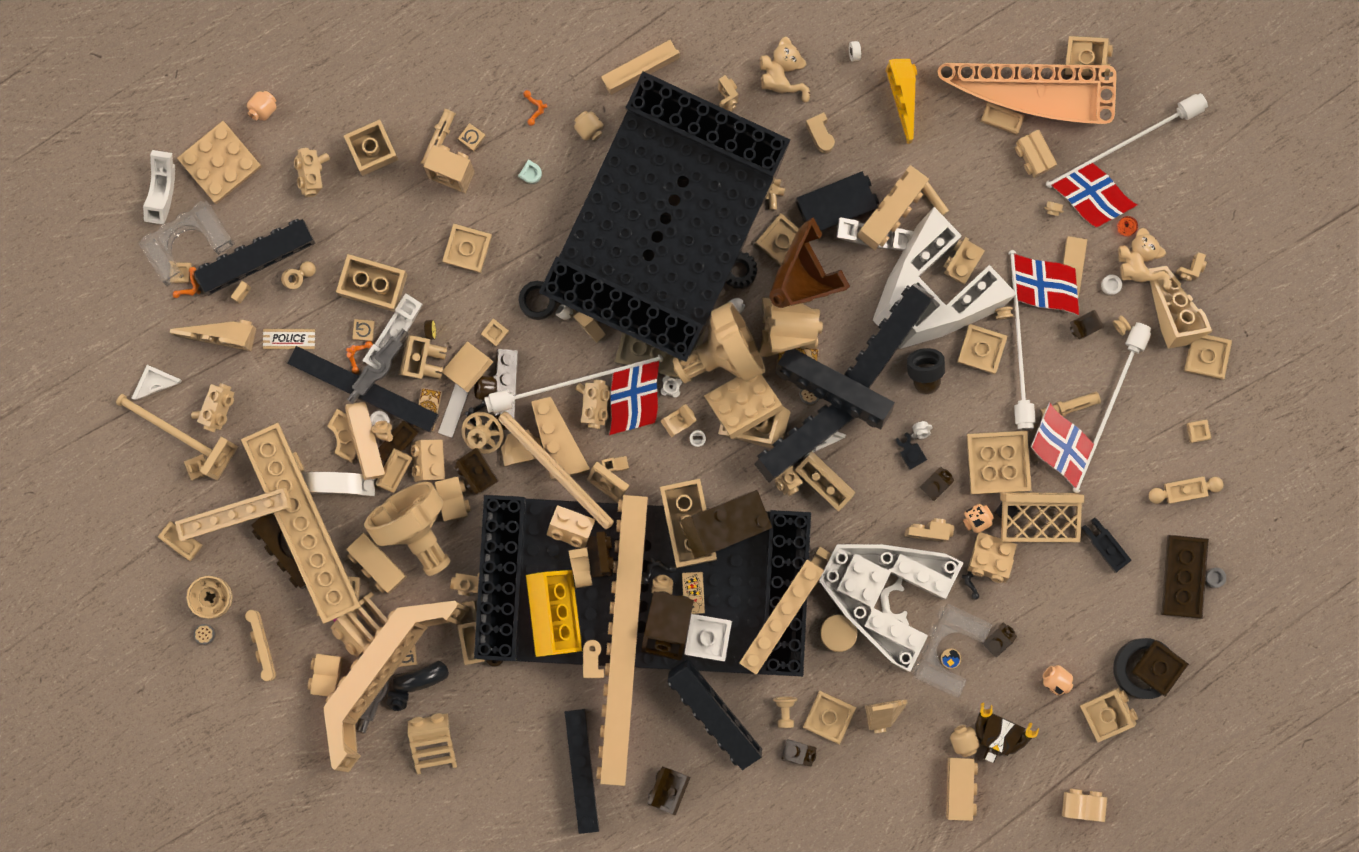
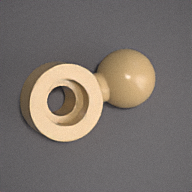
[281,261,316,289]

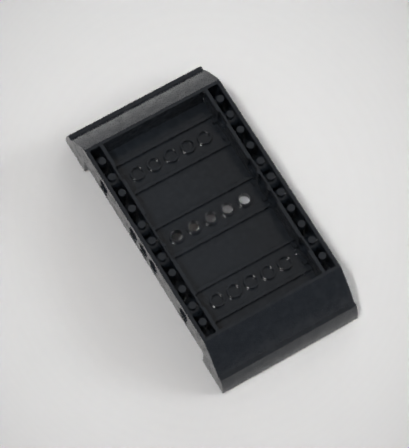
[474,495,811,677]

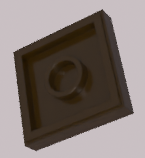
[1131,640,1189,697]

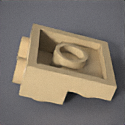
[1065,36,1113,80]
[905,518,954,542]
[967,532,1017,583]
[1080,687,1138,742]

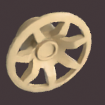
[462,412,504,454]

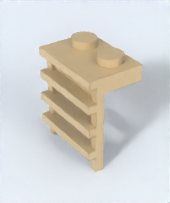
[331,592,388,658]
[407,713,457,774]

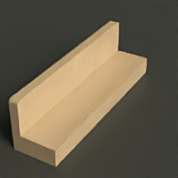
[601,40,680,95]

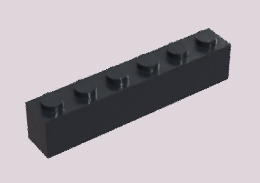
[195,219,316,296]
[844,283,934,388]
[775,349,895,430]
[754,404,855,483]
[667,659,762,770]
[564,709,600,834]

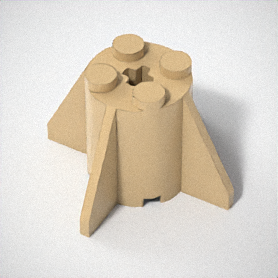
[759,298,823,357]

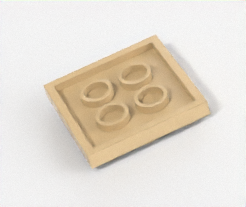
[177,121,262,204]
[704,374,784,439]
[966,431,1032,495]

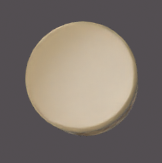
[819,614,858,652]

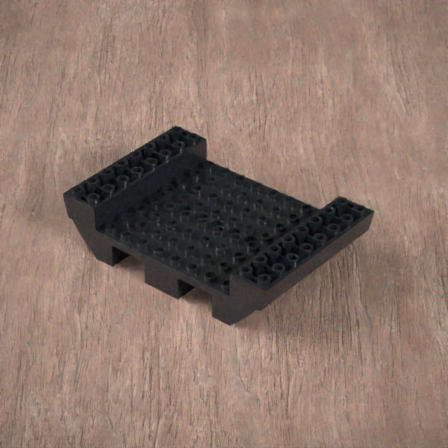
[539,71,791,362]

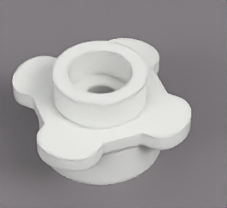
[661,376,682,398]
[911,421,933,439]

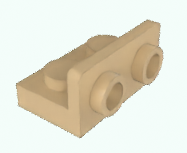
[943,237,985,285]

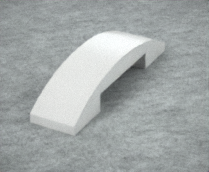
[837,218,914,251]
[363,293,423,370]

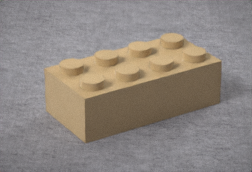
[660,479,717,568]

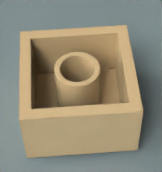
[344,120,398,176]

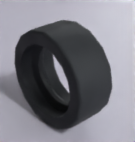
[518,280,557,320]
[907,348,945,383]

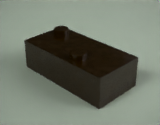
[680,489,772,559]

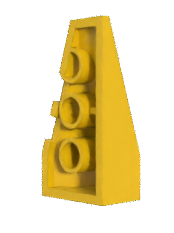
[886,59,917,144]

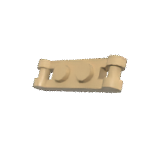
[245,610,276,681]

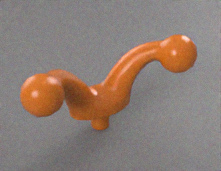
[523,90,548,126]
[173,267,201,298]
[346,341,373,374]

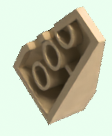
[865,699,907,733]

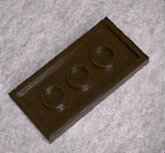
[1161,535,1209,619]

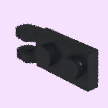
[1081,517,1132,573]

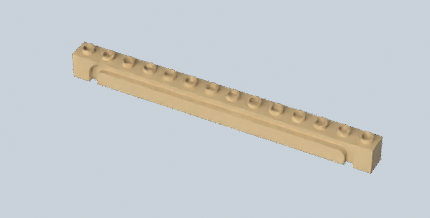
[597,495,648,786]

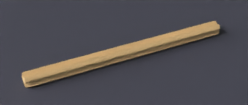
[498,411,614,529]

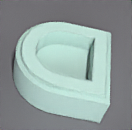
[518,159,542,184]

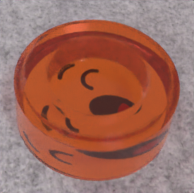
[1117,216,1138,237]

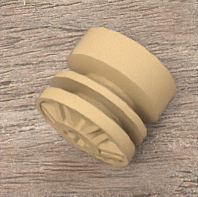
[186,576,233,619]

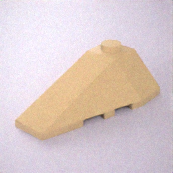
[1149,266,1212,349]
[170,320,256,351]

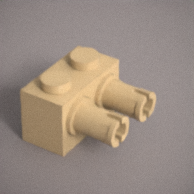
[399,335,447,379]

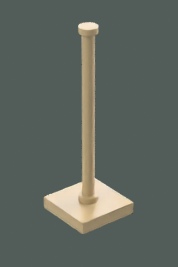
[116,394,239,481]

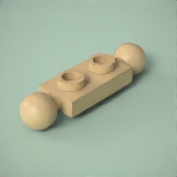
[1149,477,1224,504]

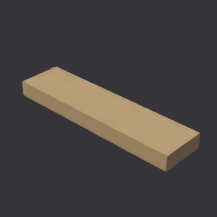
[345,402,385,480]

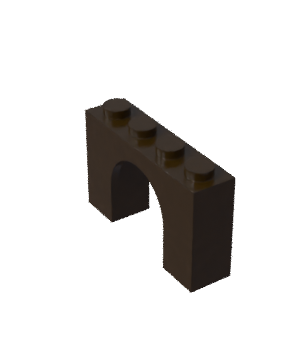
[251,513,341,589]

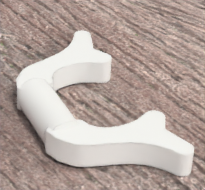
[880,577,909,625]

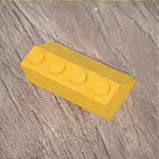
[526,570,582,657]

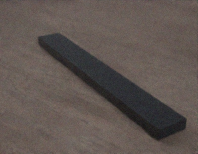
[287,346,439,433]

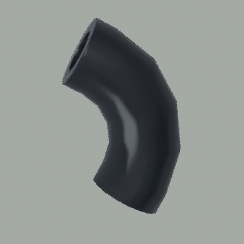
[393,661,449,693]

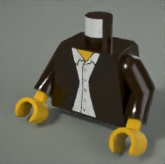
[975,703,1039,763]

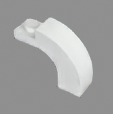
[143,150,175,225]
[302,472,375,496]

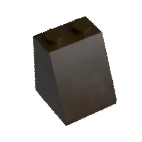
[641,591,694,660]

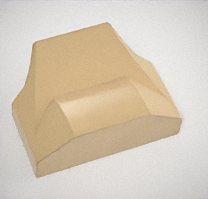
[501,430,542,467]

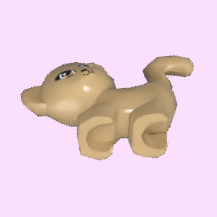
[760,37,810,103]
[1118,228,1172,290]

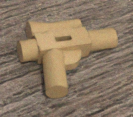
[766,179,785,210]

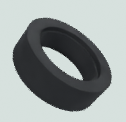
[1113,638,1169,699]

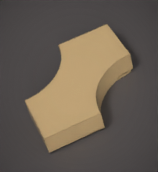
[327,409,357,463]

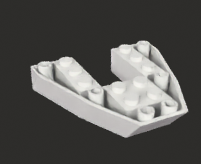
[873,207,1017,349]
[819,544,963,672]

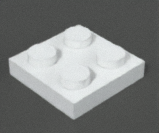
[685,614,732,661]

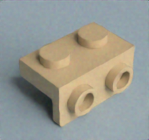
[718,75,738,112]
[411,440,445,482]
[547,505,595,548]

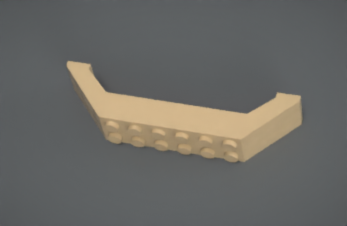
[323,601,470,772]

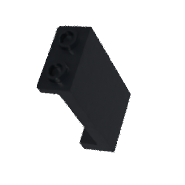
[795,171,879,231]

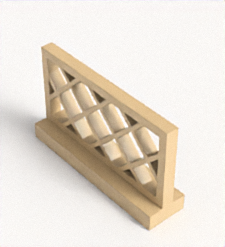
[1000,492,1084,542]

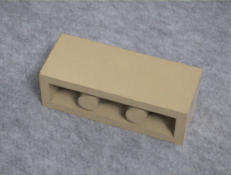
[795,451,855,512]
[346,533,407,594]
[946,757,978,821]

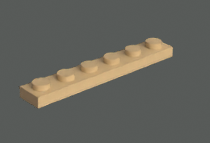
[175,488,292,541]
[739,560,824,675]

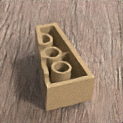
[857,165,929,250]
[531,397,591,481]

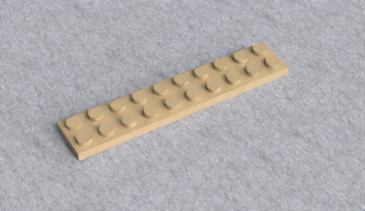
[241,423,361,624]

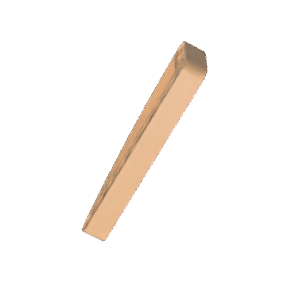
[938,63,1116,124]

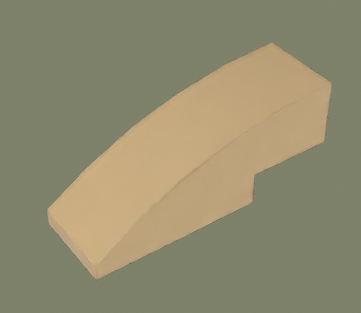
[457,600,485,665]

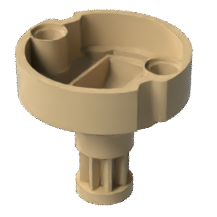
[673,302,765,383]
[364,482,450,576]

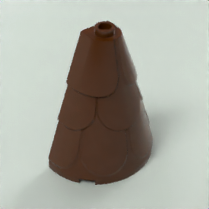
[769,217,850,308]

